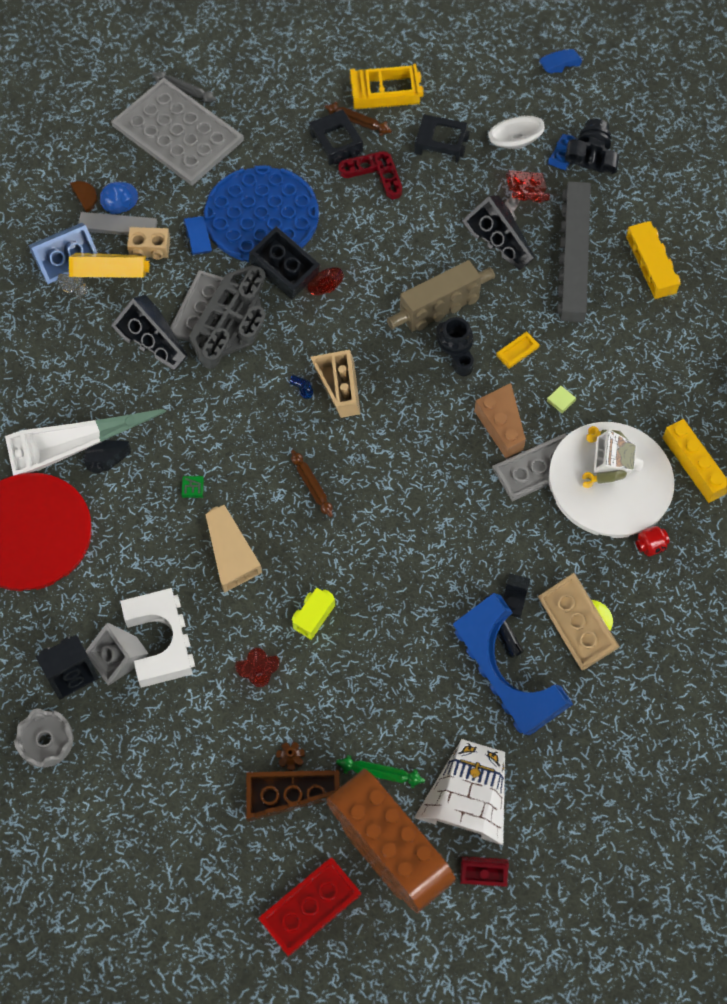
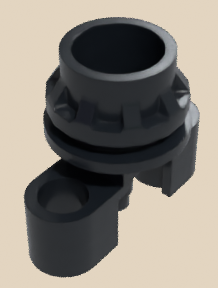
[565,119,619,174]
[436,317,474,376]

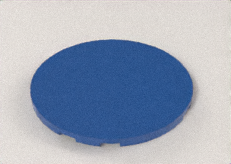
[204,165,319,262]

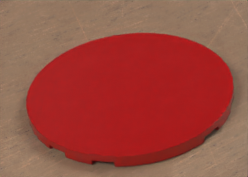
[0,473,92,591]

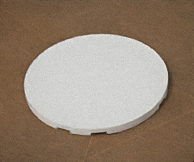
[548,422,674,538]

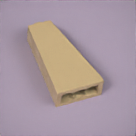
[206,505,262,593]

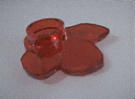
[235,647,279,687]

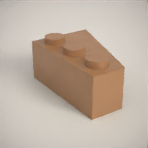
[474,383,526,459]

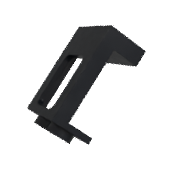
[309,109,363,166]
[414,114,470,163]

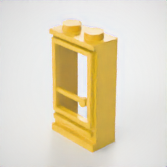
[350,64,423,109]

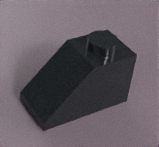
[84,440,131,473]

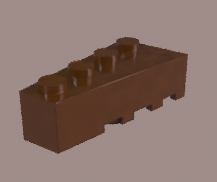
[246,770,340,822]

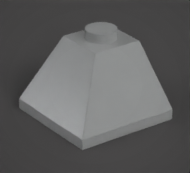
[86,623,148,686]

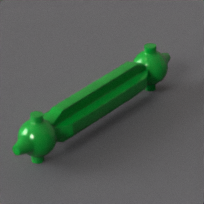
[336,755,425,788]

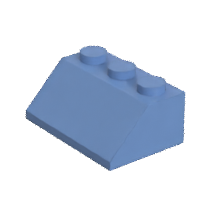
[28,223,98,284]

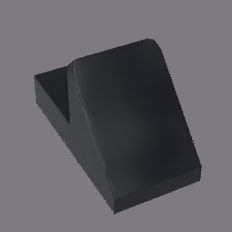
[503,574,531,618]

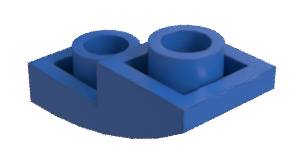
[539,49,582,73]
[548,134,578,170]
[184,216,212,255]

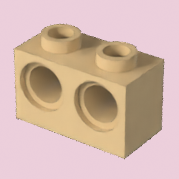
[127,227,170,260]

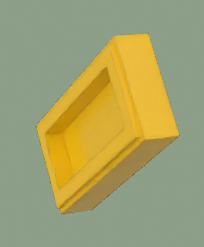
[496,331,540,369]

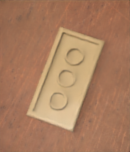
[537,573,620,670]

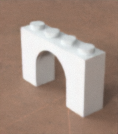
[120,588,195,688]

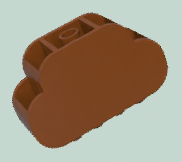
[326,769,456,914]

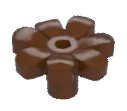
[276,742,305,771]

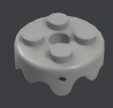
[14,708,74,768]

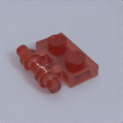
[506,170,550,202]

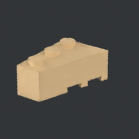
[310,350,361,418]

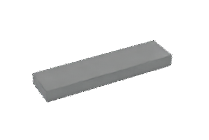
[78,212,157,235]

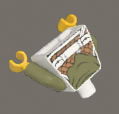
[582,426,643,488]

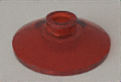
[308,267,344,295]

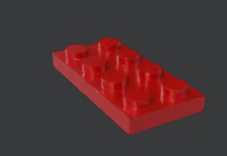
[258,857,362,957]

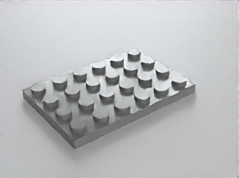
[111,78,244,186]

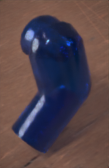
[289,375,314,399]

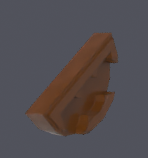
[70,181,98,212]

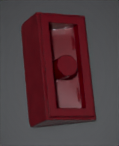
[460,856,509,887]

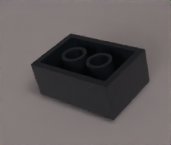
[249,226,320,299]
[35,635,99,700]

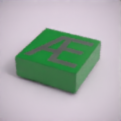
[182,476,204,498]

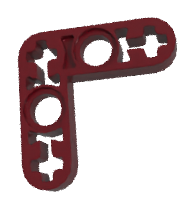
[338,151,402,199]

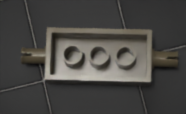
[387,260,495,332]

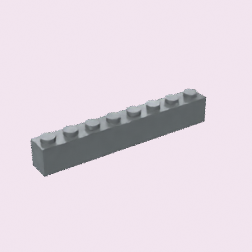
[557,181,591,323]

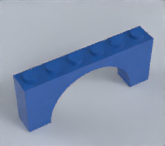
[453,593,573,735]

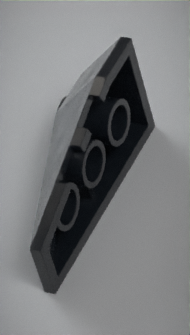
[462,195,535,270]
[111,295,188,370]

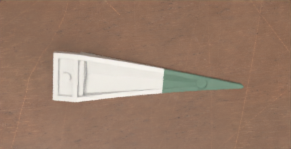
[5,409,166,476]

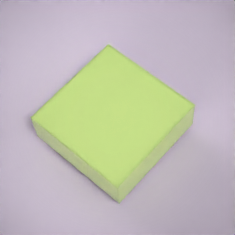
[547,386,576,413]

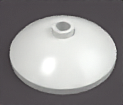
[488,116,545,149]

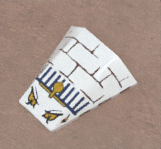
[414,739,505,845]

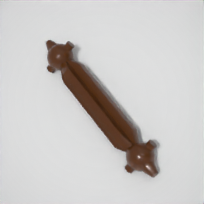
[325,102,392,136]
[291,450,333,518]

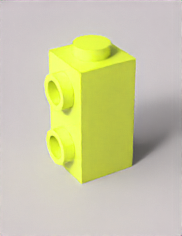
[292,587,335,640]

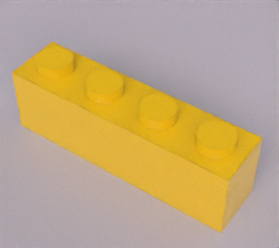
[626,221,681,299]
[663,419,727,503]

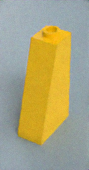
[69,253,149,278]

